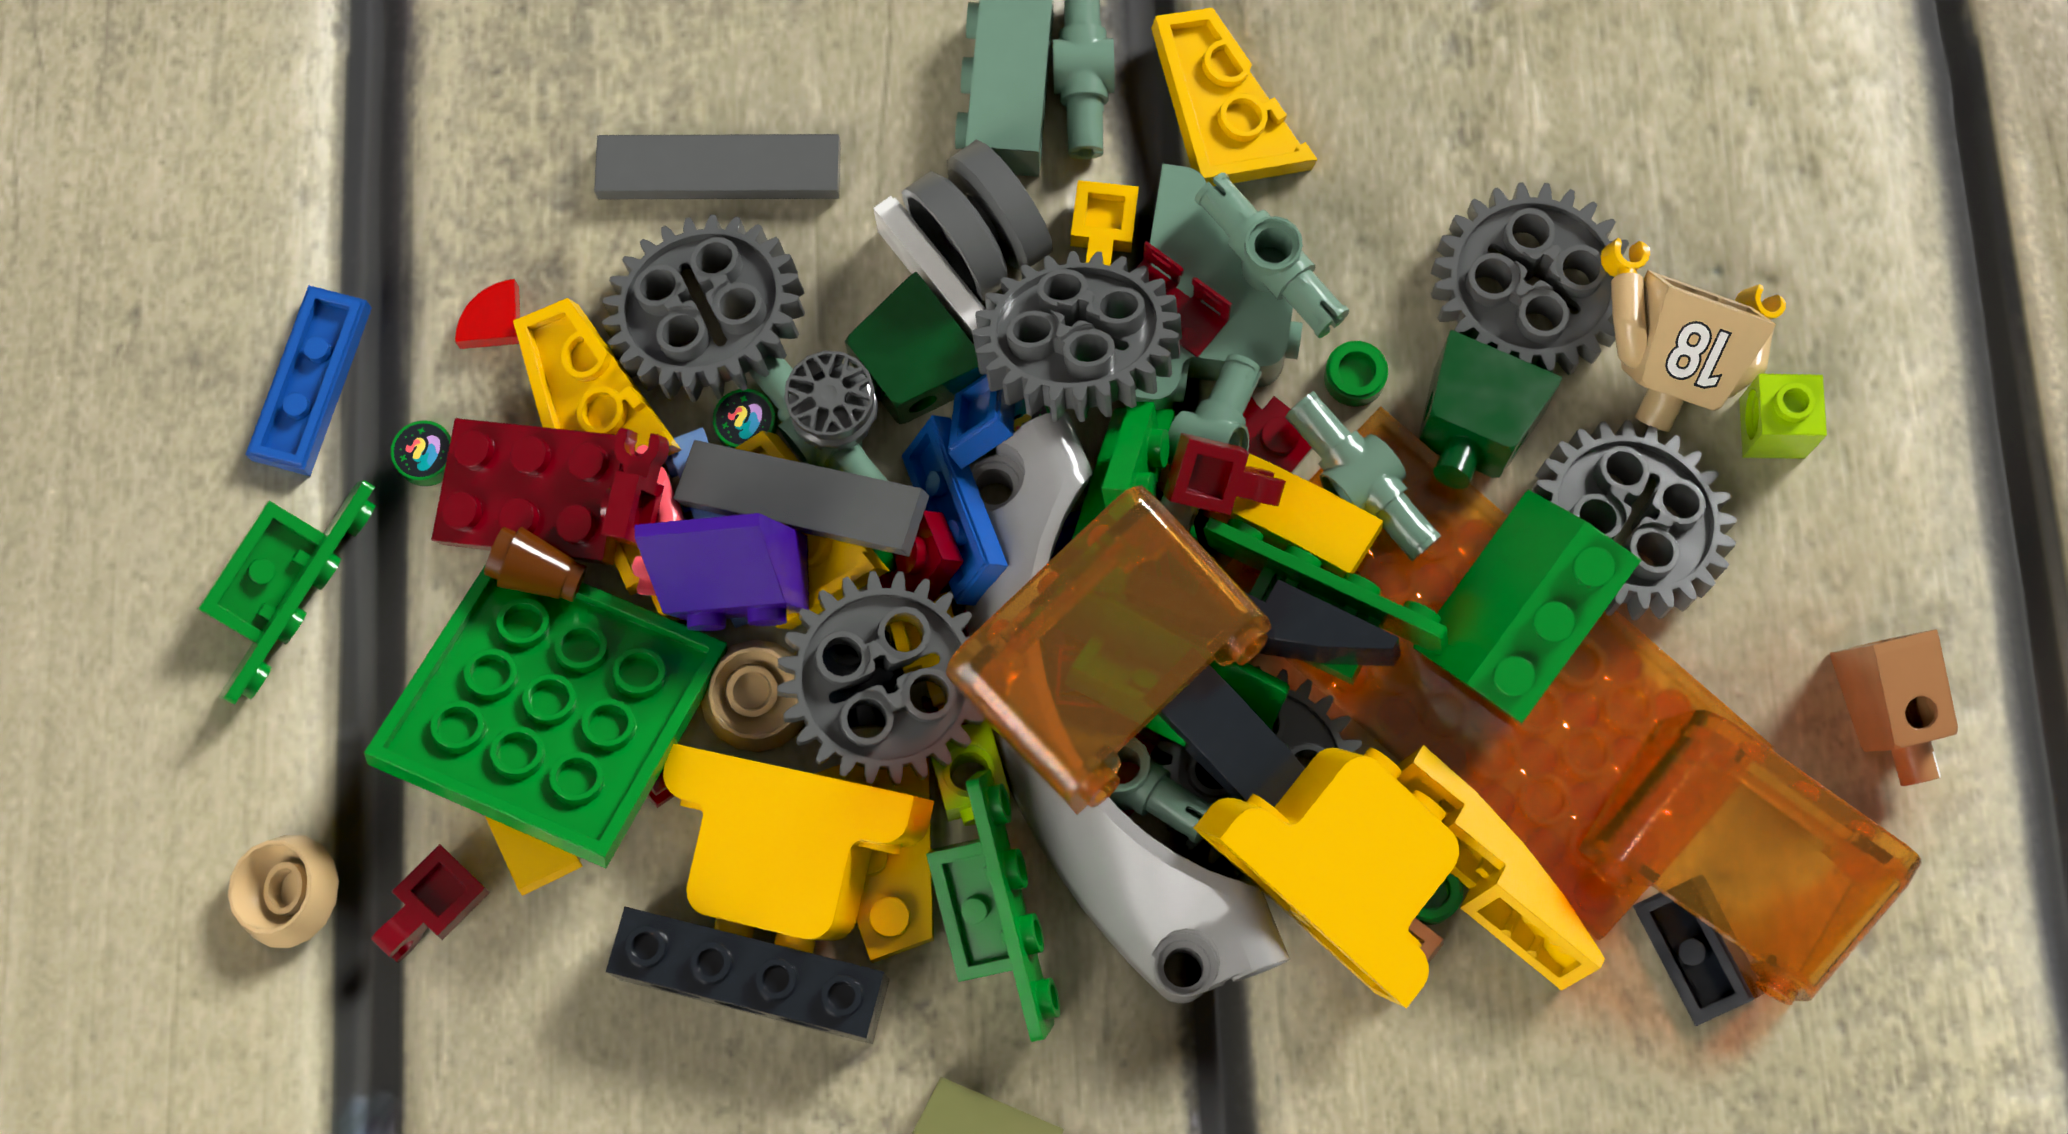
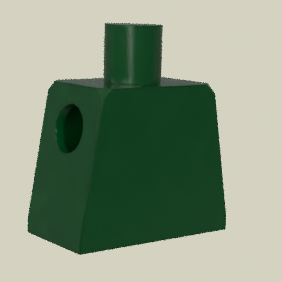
[845,271,985,424]
[1418,330,1563,489]

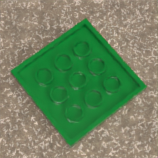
[364,564,727,869]

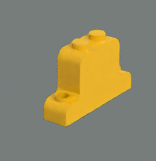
[663,744,934,953]
[1193,747,1459,1009]

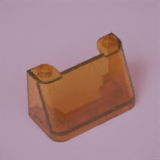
[946,485,1272,815]
[1578,710,1922,1005]

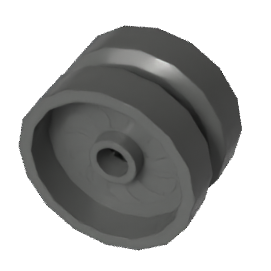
[902,139,1053,302]

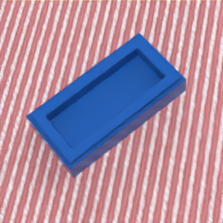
[948,374,1015,469]

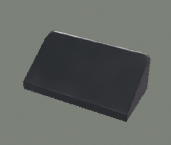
[1633,874,1765,1026]

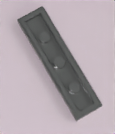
[594,134,841,200]
[673,440,929,557]

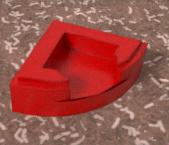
[455,279,520,349]

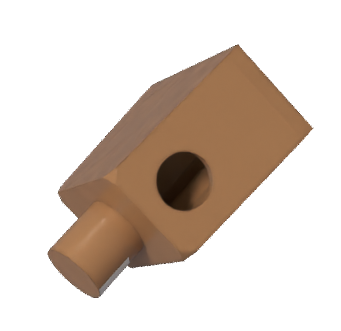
[1830,629,1958,786]

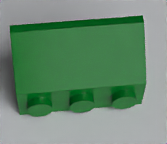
[1412,489,1642,724]

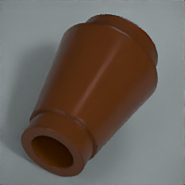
[484,527,587,602]

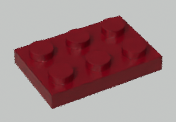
[431,418,636,565]

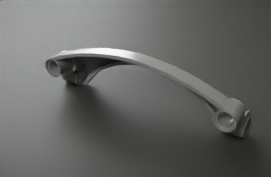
[965,411,1290,1004]

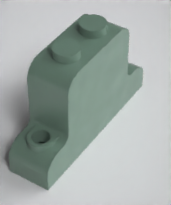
[1126,164,1303,410]

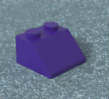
[635,513,809,631]

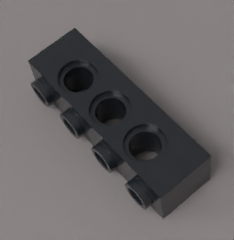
[606,906,890,1044]

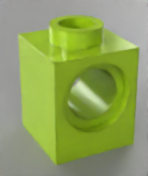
[1739,374,1827,459]
[930,718,1011,826]

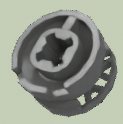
[784,351,878,451]

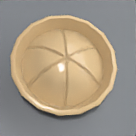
[701,640,805,752]
[228,835,339,948]

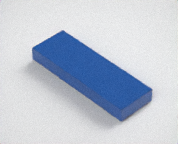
[245,285,372,476]
[902,415,1008,606]

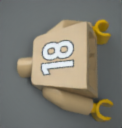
[1601,237,1786,432]

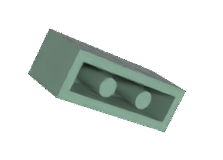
[955,0,1054,177]

